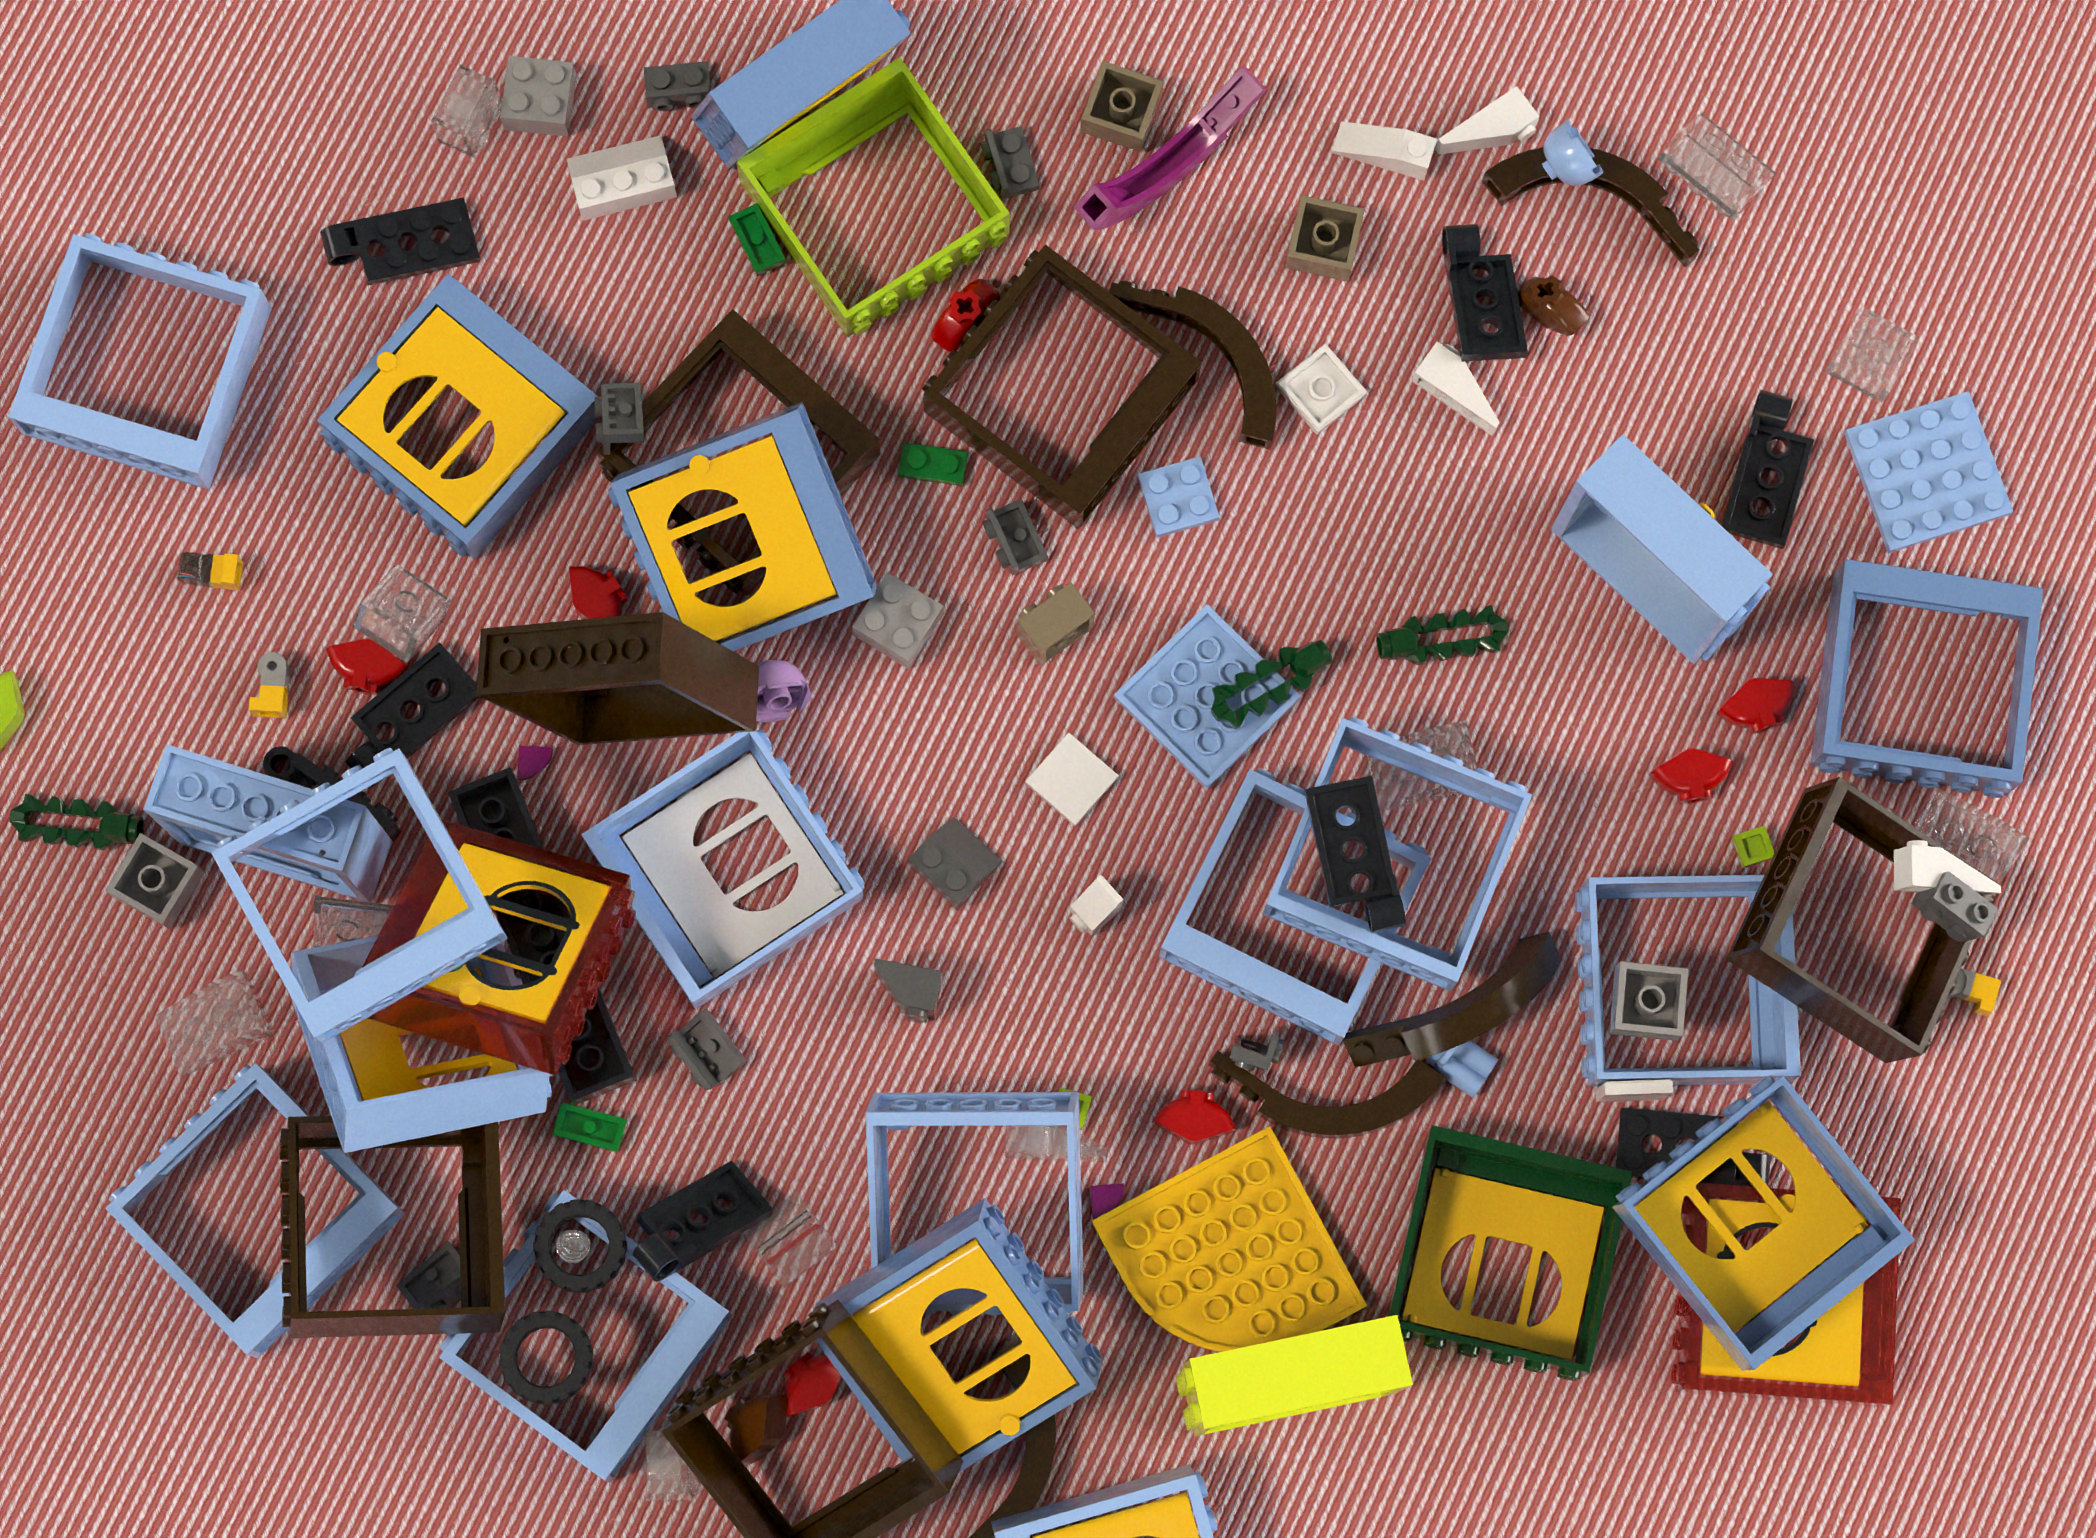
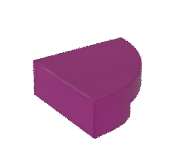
[517,746,554,780]
[1090,1183,1124,1220]

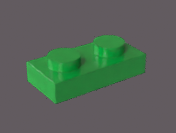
[728,203,786,276]
[898,442,968,487]
[552,1102,628,1153]

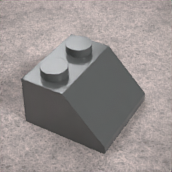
[908,817,1003,910]
[874,958,942,1023]

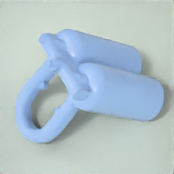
[1427,1040,1499,1098]

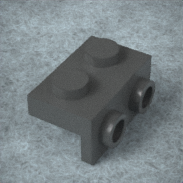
[982,499,1048,576]
[1911,871,1998,942]
[666,1008,747,1090]
[1229,1028,1284,1071]

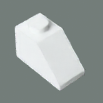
[1069,875,1124,936]

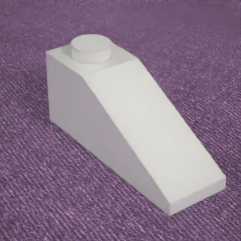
[1435,86,1540,154]
[1331,121,1437,181]
[1412,342,1500,436]
[1893,840,2001,897]

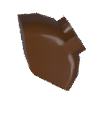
[1518,275,1589,336]
[725,1394,788,1466]

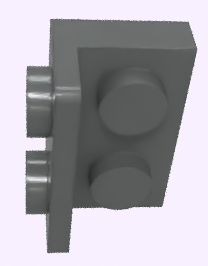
[643,61,711,111]
[980,126,1040,200]
[594,383,644,455]
[396,1241,461,1309]

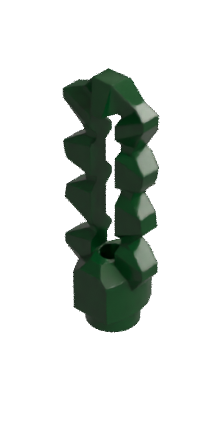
[1376,605,1508,665]
[1210,639,1333,730]
[9,794,144,851]

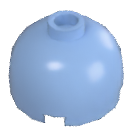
[1542,119,1604,186]

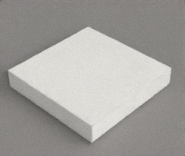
[1275,343,1368,435]
[1025,733,1119,826]
[1595,1079,1673,1103]

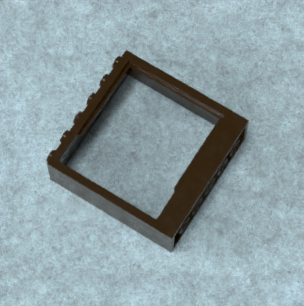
[922,244,1202,530]
[597,309,880,597]
[476,612,759,745]
[1726,777,1998,1063]
[279,1116,505,1338]
[661,1299,963,1538]

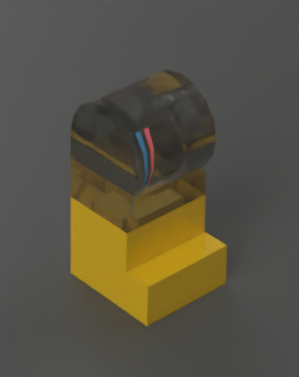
[177,552,243,591]

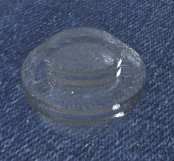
[556,1230,591,1263]

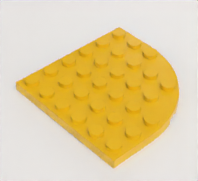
[1091,1126,1367,1352]

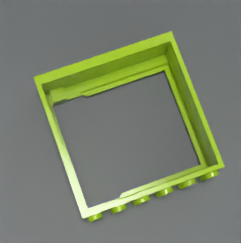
[737,57,1010,338]

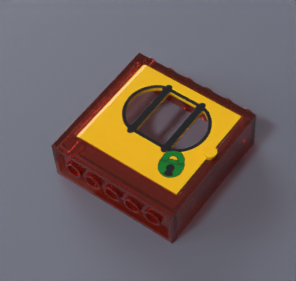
[362,819,636,1076]
[1671,1183,1901,1407]

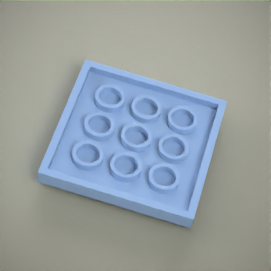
[1844,391,2013,554]
[1113,604,1301,790]

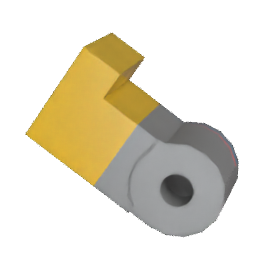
[249,652,290,718]
[1947,968,2001,1016]

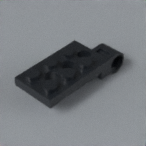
[320,197,480,285]
[1442,224,1528,362]
[1721,390,1814,549]
[346,642,479,788]
[263,746,402,842]
[1304,776,1406,933]
[1616,1108,1771,1191]
[633,1160,773,1282]

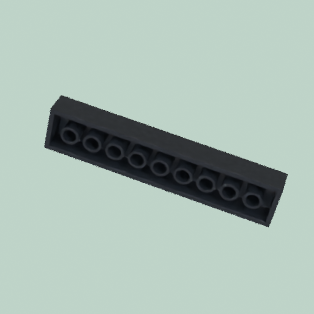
[448,767,637,1106]

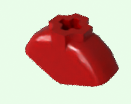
[931,279,1000,352]
[569,566,628,619]
[326,638,408,695]
[1716,678,1795,735]
[1649,748,1733,804]
[1152,1090,1236,1145]
[782,1352,842,1418]

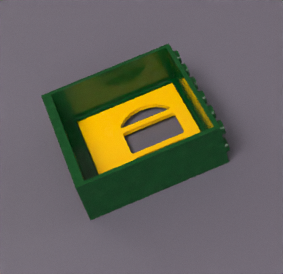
[1387,1125,1632,1381]

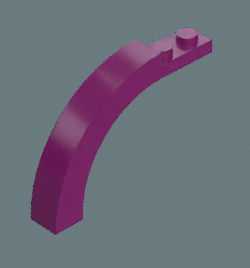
[1073,67,1267,231]

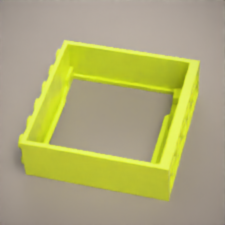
[1176,1315,1413,1437]

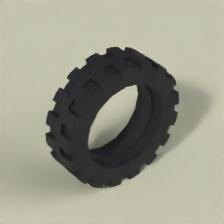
[533,1199,627,1293]
[499,1310,594,1404]

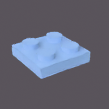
[1137,456,1220,538]

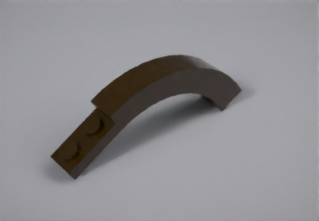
[1482,147,1700,267]
[1109,281,1277,450]
[1343,932,1561,1068]
[1208,1050,1446,1139]
[969,1334,1056,1538]

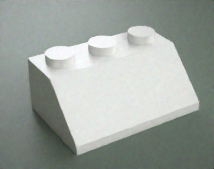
[567,135,677,221]

